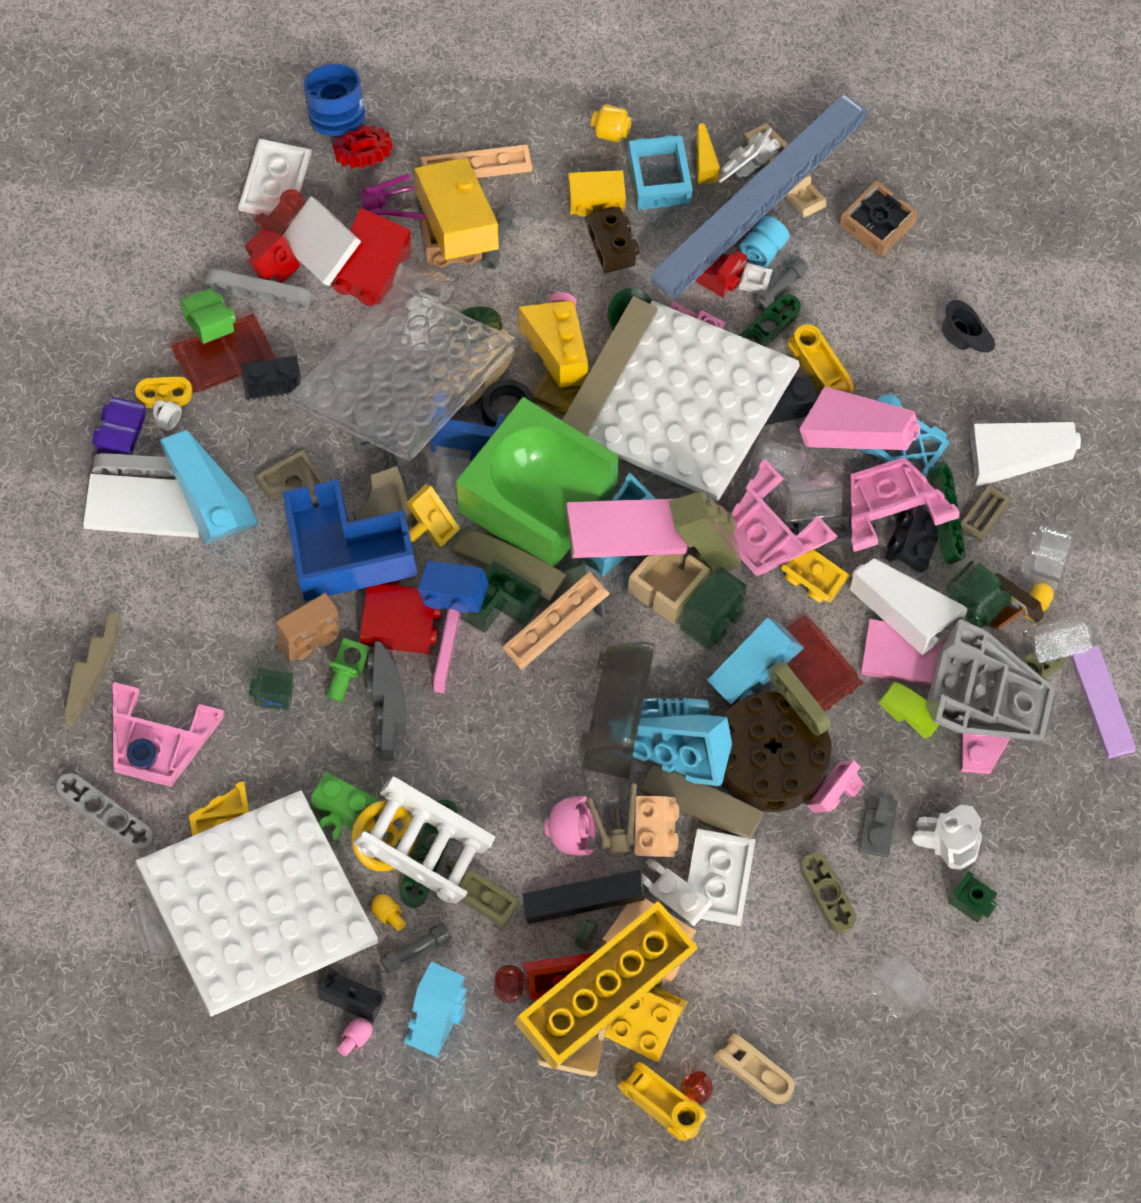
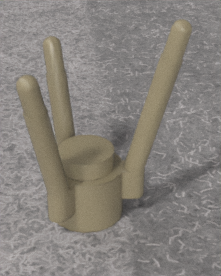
[587,783,637,857]

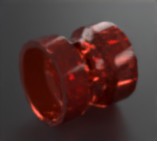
[494,965,525,1003]

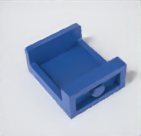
[431,402,504,459]

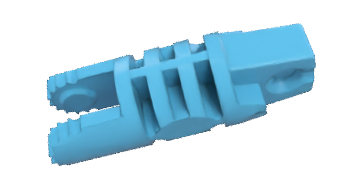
[633,697,710,719]

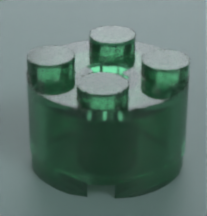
[946,561,1012,628]

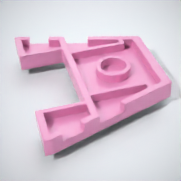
[851,457,959,552]
[732,459,838,576]
[112,682,224,787]

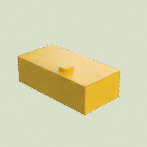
[414,158,499,260]

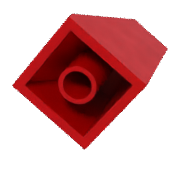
[331,208,411,308]

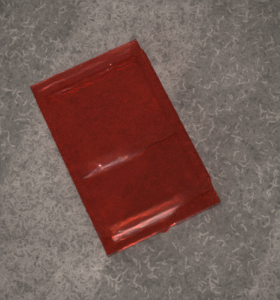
[171,313,276,393]
[786,615,863,711]

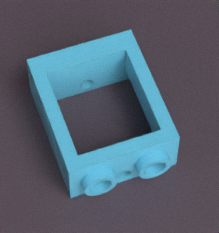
[627,135,693,210]

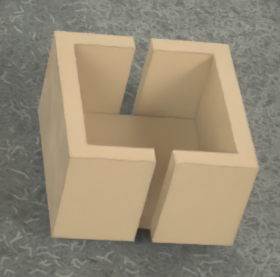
[627,554,710,624]

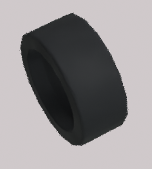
[481,379,535,427]

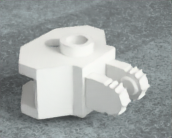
[912,805,982,870]

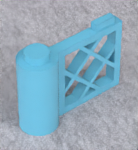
[860,394,950,477]

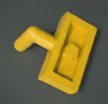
[406,484,460,547]

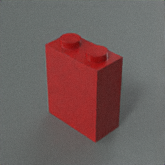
[360,584,441,654]

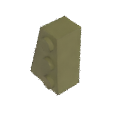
[669,491,742,575]

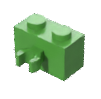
[311,772,378,840]

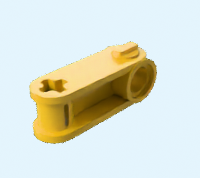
[787,324,854,394]
[617,1062,706,1141]

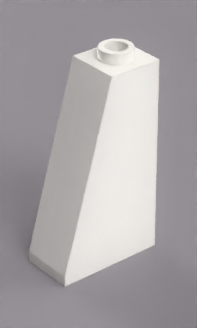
[970,422,1081,486]
[850,558,967,655]

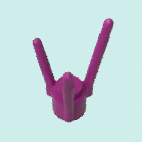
[361,173,426,219]

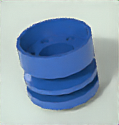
[304,63,366,136]

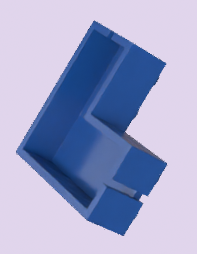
[283,479,419,601]

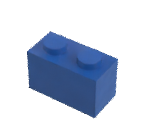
[418,561,489,613]

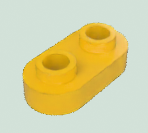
[135,377,192,408]

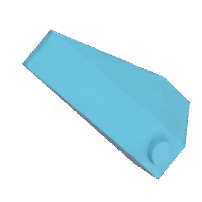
[160,430,258,545]
[610,715,732,786]

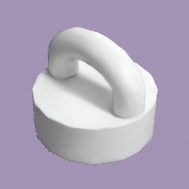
[153,400,182,431]

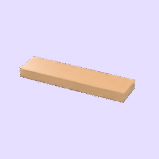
[420,144,532,178]
[502,571,609,670]

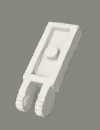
[641,858,713,926]

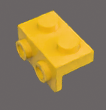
[780,549,850,604]

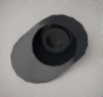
[941,300,995,353]

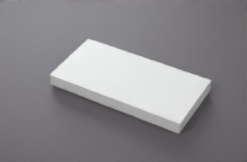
[83,474,199,538]

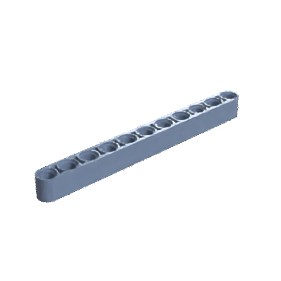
[651,95,868,298]

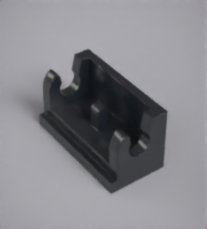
[318,968,386,1023]

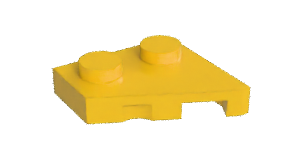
[189,781,249,836]

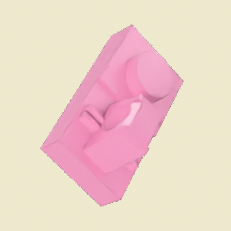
[806,760,864,813]

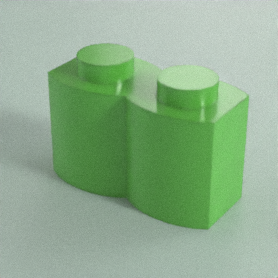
[179,288,236,344]

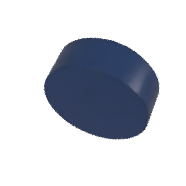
[127,738,158,770]

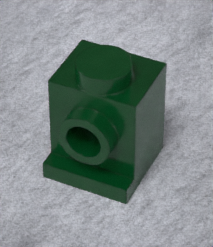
[948,871,998,923]

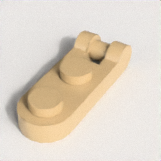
[714,1033,795,1104]

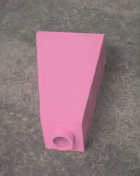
[800,387,920,450]

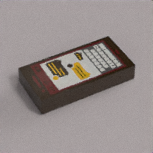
[990,573,1044,623]

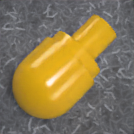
[1024,583,1054,621]
[371,894,406,931]

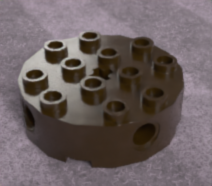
[721,691,832,813]

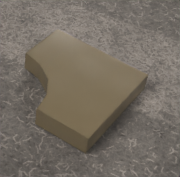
[254,449,326,506]
[352,466,416,523]

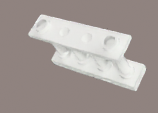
[353,776,495,904]

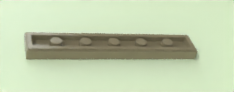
[562,296,658,436]

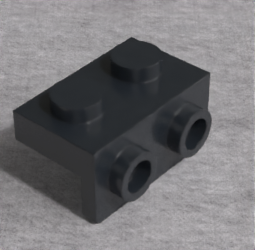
[885,506,938,572]

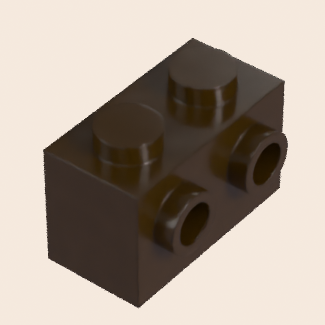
[587,207,639,274]

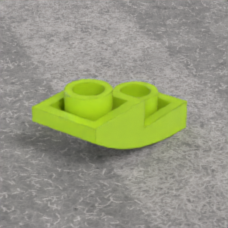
[878,681,939,739]

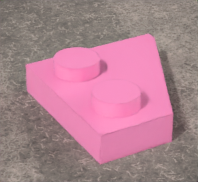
[961,733,1010,774]

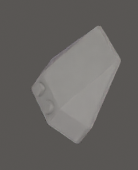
[926,619,1055,741]

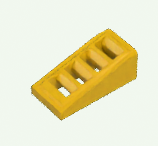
[696,123,720,185]

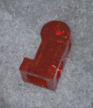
[255,189,306,235]

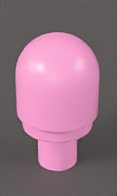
[337,1017,373,1056]

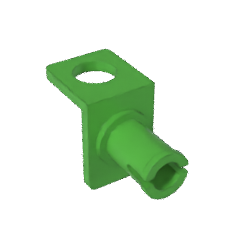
[325,638,370,703]

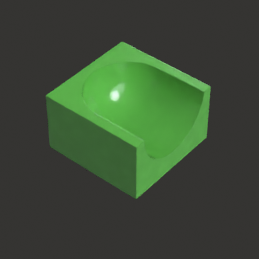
[456,397,618,568]

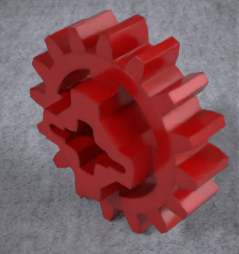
[332,125,393,169]

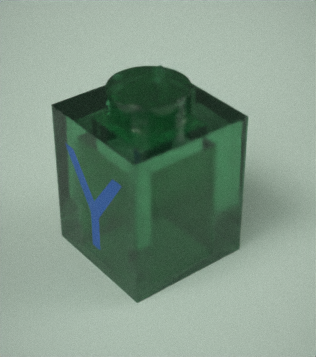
[249,668,294,711]

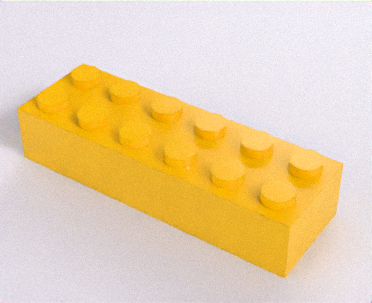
[514,901,698,1070]

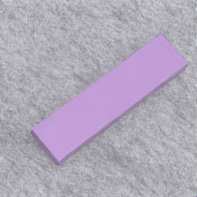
[1070,645,1136,759]

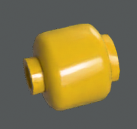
[591,104,632,143]

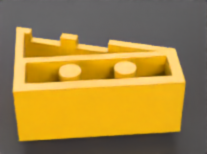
[519,300,588,388]

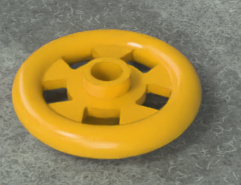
[351,800,416,872]

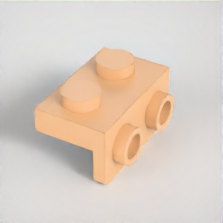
[635,796,679,857]

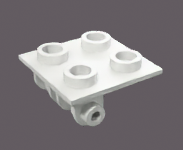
[719,128,780,183]

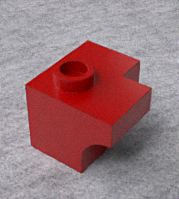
[244,228,300,283]
[695,250,747,298]

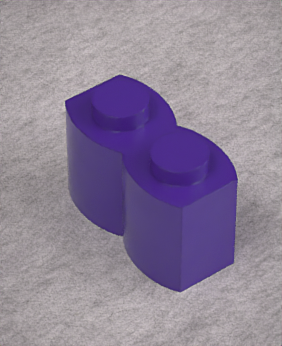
[92,397,146,455]

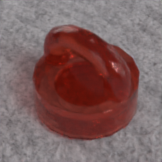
[680,1071,713,1105]

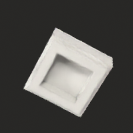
[739,262,773,294]

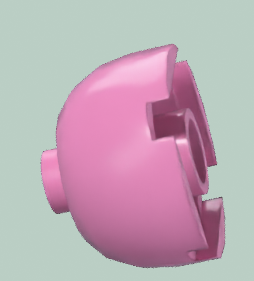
[545,796,596,856]

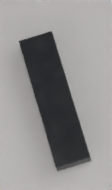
[523,870,645,924]

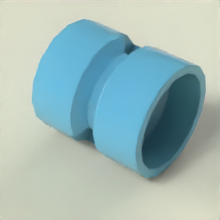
[739,216,790,267]

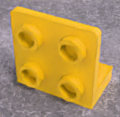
[605,986,688,1062]

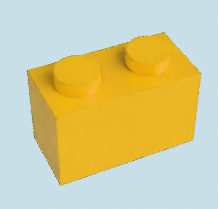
[568,170,626,217]

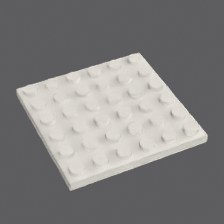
[587,300,800,501]
[136,790,378,1017]

